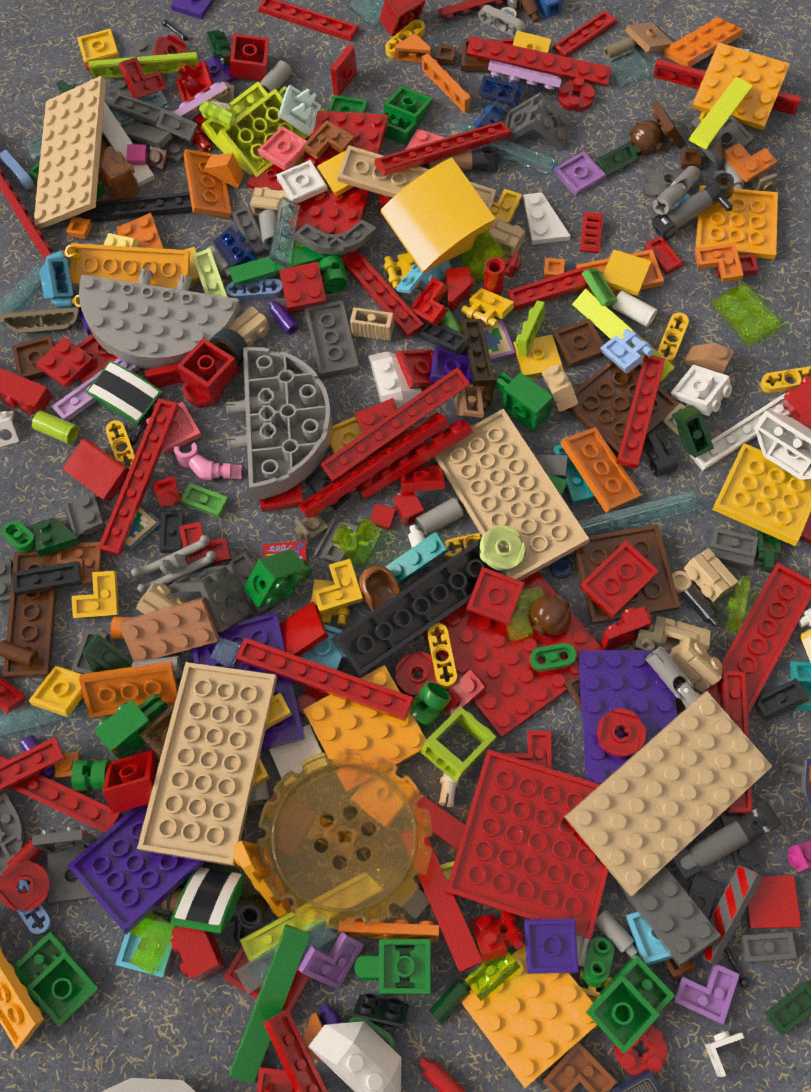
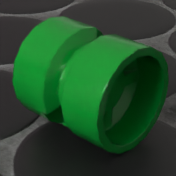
[319,255,348,293]
[410,681,451,725]
[71,759,111,791]

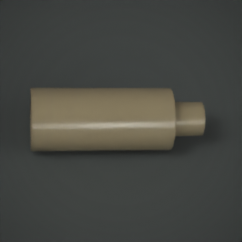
[603,37,638,60]

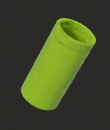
[32,411,79,445]

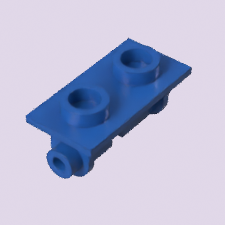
[473,100,504,129]

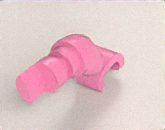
[174,443,242,481]

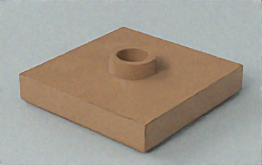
[625,22,673,53]

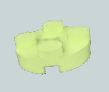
[480,525,525,571]

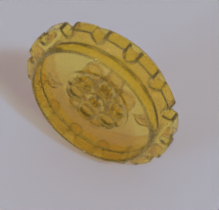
[257,750,433,930]

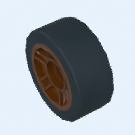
[210,328,248,367]

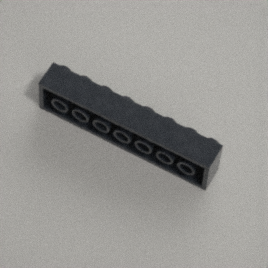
[331,538,506,677]

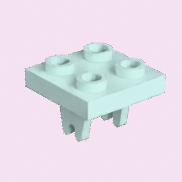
[278,85,321,136]

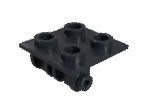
[352,993,409,1029]

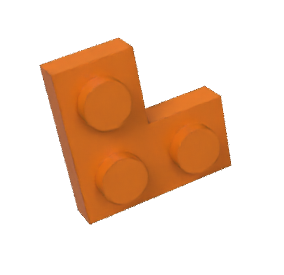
[722,143,778,183]
[694,243,743,283]

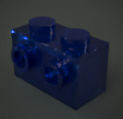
[478,75,522,107]
[213,226,257,267]

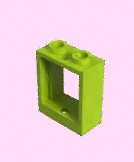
[421,706,496,783]

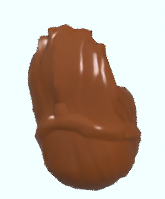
[358,565,401,611]

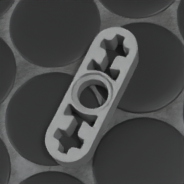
[478,5,526,37]

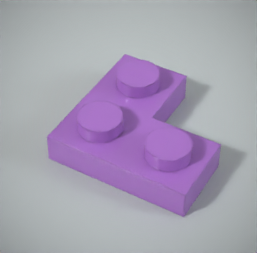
[297,932,364,989]
[673,964,740,1025]

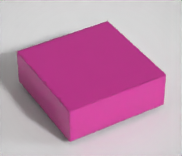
[126,144,147,165]

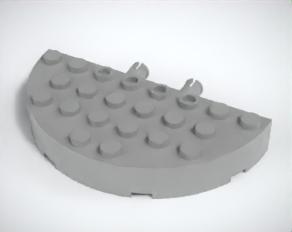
[79,269,241,369]
[226,347,333,501]

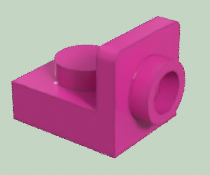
[787,841,811,873]

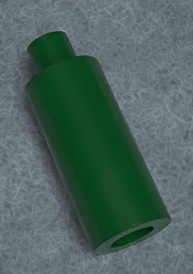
[429,976,473,1024]

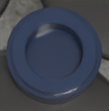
[549,557,572,579]

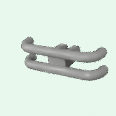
[131,535,217,592]

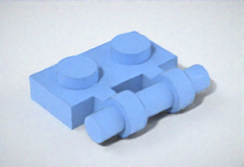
[601,329,654,374]

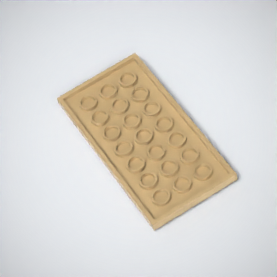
[33,76,106,229]
[434,409,590,581]
[137,662,277,866]
[564,691,772,896]

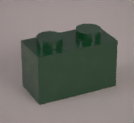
[672,405,714,458]

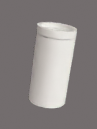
[612,291,657,327]

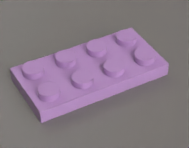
[488,60,561,90]

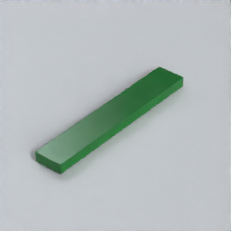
[229,246,347,287]
[229,924,310,1084]

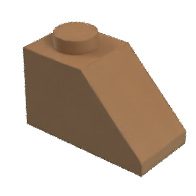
[683,343,734,374]
[454,384,484,418]

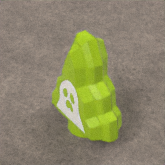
[199,100,237,129]

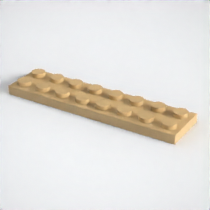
[337,145,496,210]

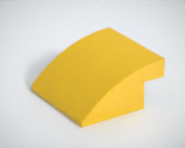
[381,157,496,273]

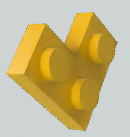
[490,189,522,224]
[314,559,363,614]
[72,571,119,618]

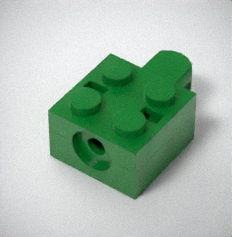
[494,372,553,433]
[243,549,313,608]
[94,694,167,759]
[354,939,431,995]

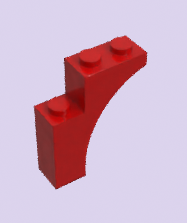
[782,375,811,429]

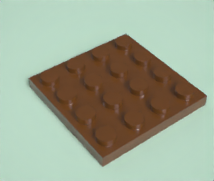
[566,361,679,456]
[574,524,681,625]

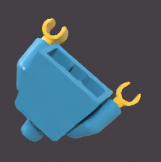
[40,245,81,307]

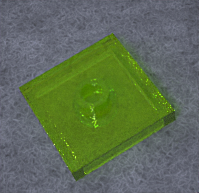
[725,575,751,634]

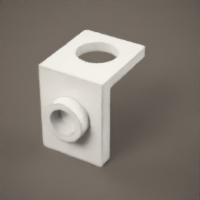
[0,411,19,447]
[705,1031,744,1077]

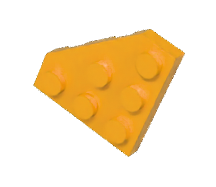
[233,840,293,917]

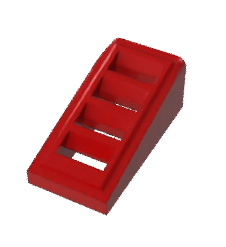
[579,212,603,254]

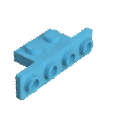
[396,261,452,293]

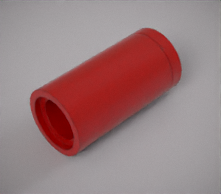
[484,257,505,296]

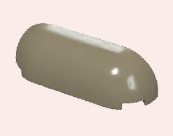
[0,306,79,333]

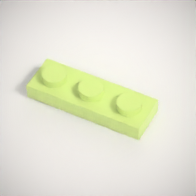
[192,248,228,297]

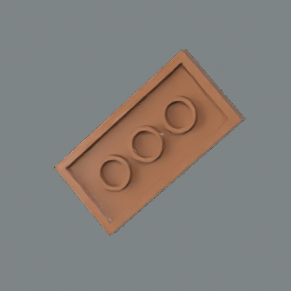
[119,597,220,662]

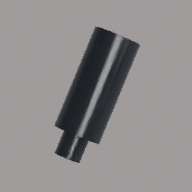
[682,585,721,627]

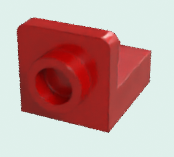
[495,251,521,278]

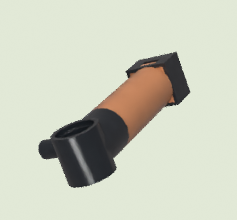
[419,146,499,172]
[153,887,268,942]

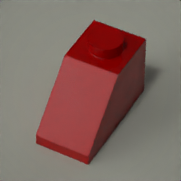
[446,267,474,312]

